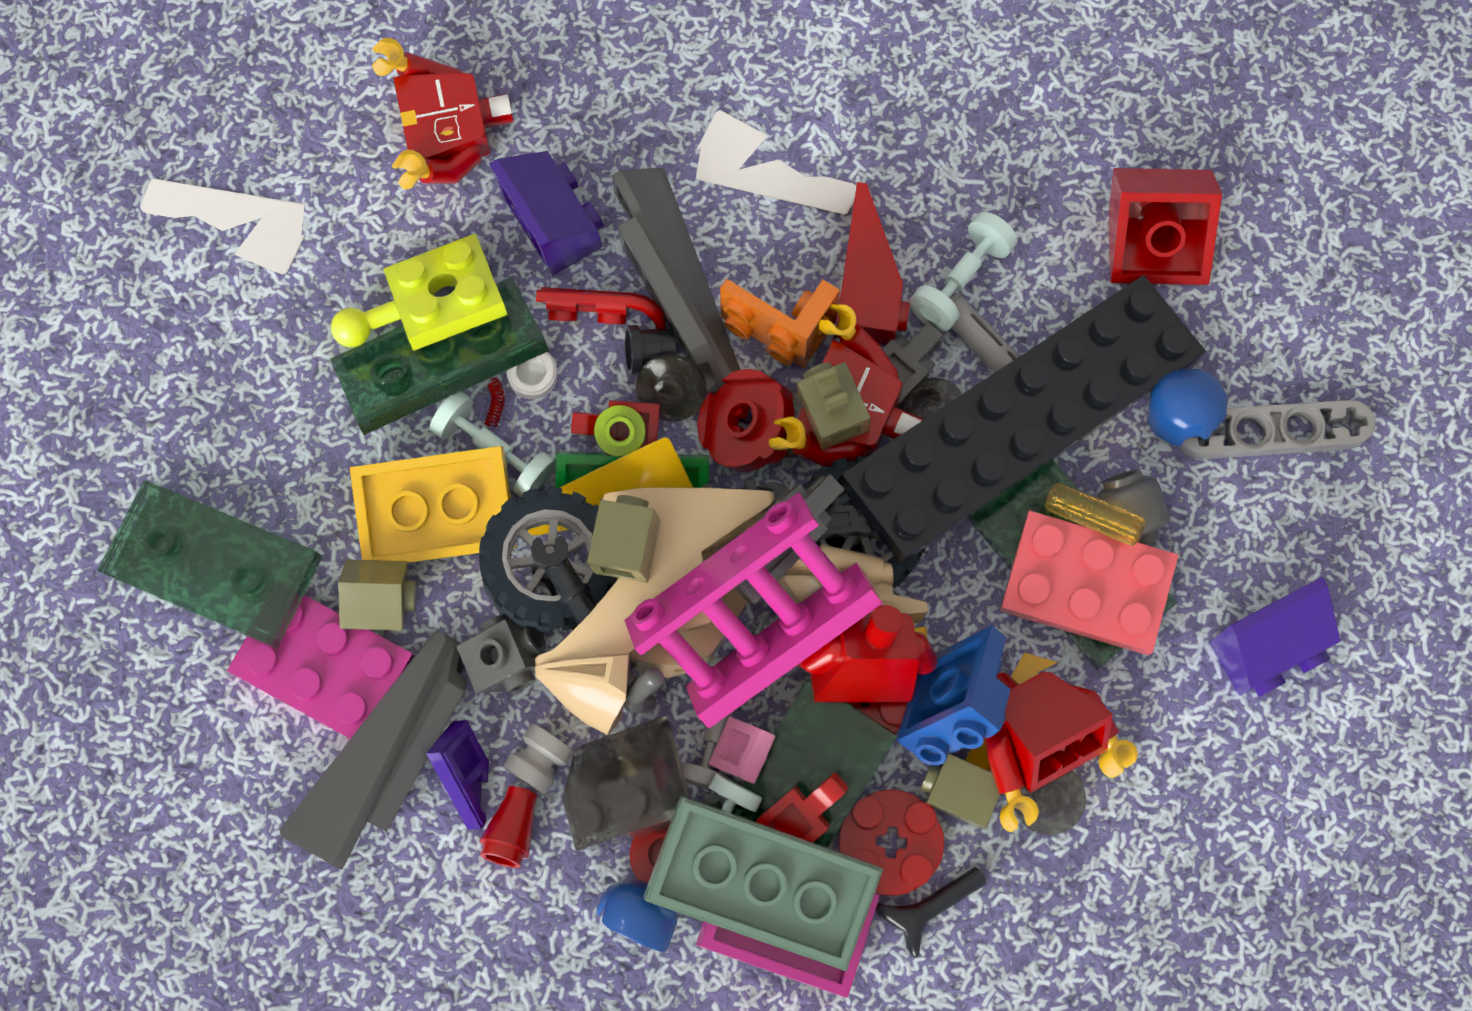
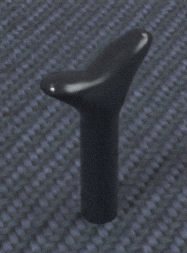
[875,866,987,958]

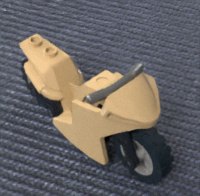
[479,456,928,735]

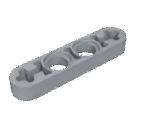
[1178,400,1376,459]

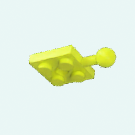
[331,233,508,351]

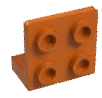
[720,279,840,369]

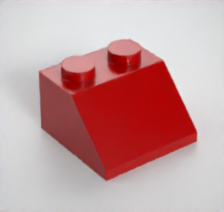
[1109,168,1222,285]

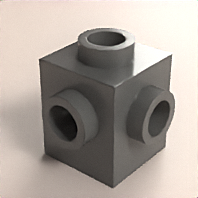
[456,614,546,694]

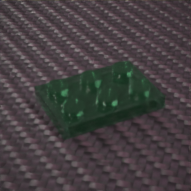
[732,679,898,848]

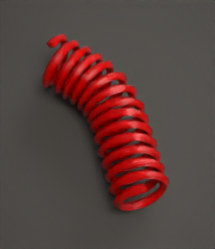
[484,378,505,427]

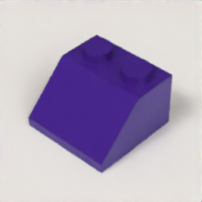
[489,151,604,276]
[1209,577,1341,697]

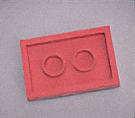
[999,511,1179,656]

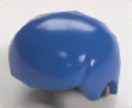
[1147,369,1228,446]
[596,880,678,953]

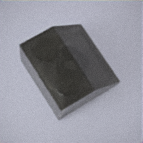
[562,716,690,851]

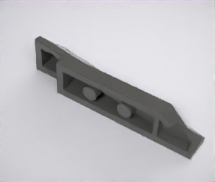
[612,168,741,394]
[280,631,467,870]

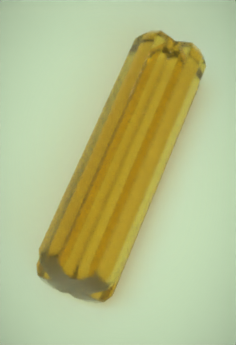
[1045,483,1146,546]

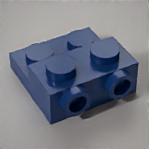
[896,625,1011,765]

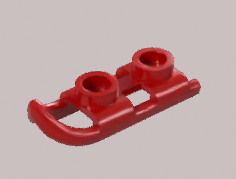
[536,287,666,330]

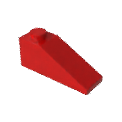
[834,182,910,345]

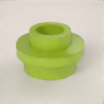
[594,405,645,456]

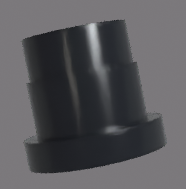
[625,325,676,375]

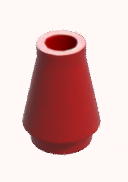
[479,786,538,868]

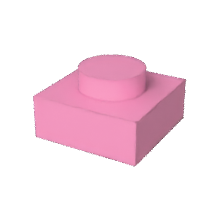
[708,716,775,784]

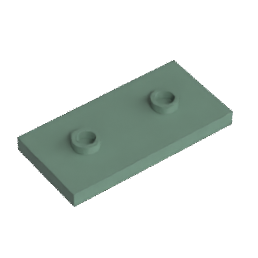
[643,795,883,971]

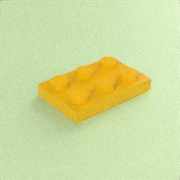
[350,446,518,563]

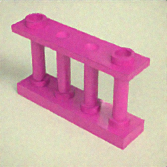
[624,492,883,728]

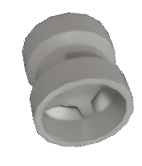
[502,723,575,796]

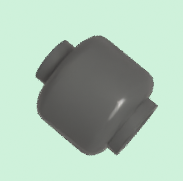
[1095,469,1170,545]

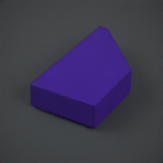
[426,720,489,830]

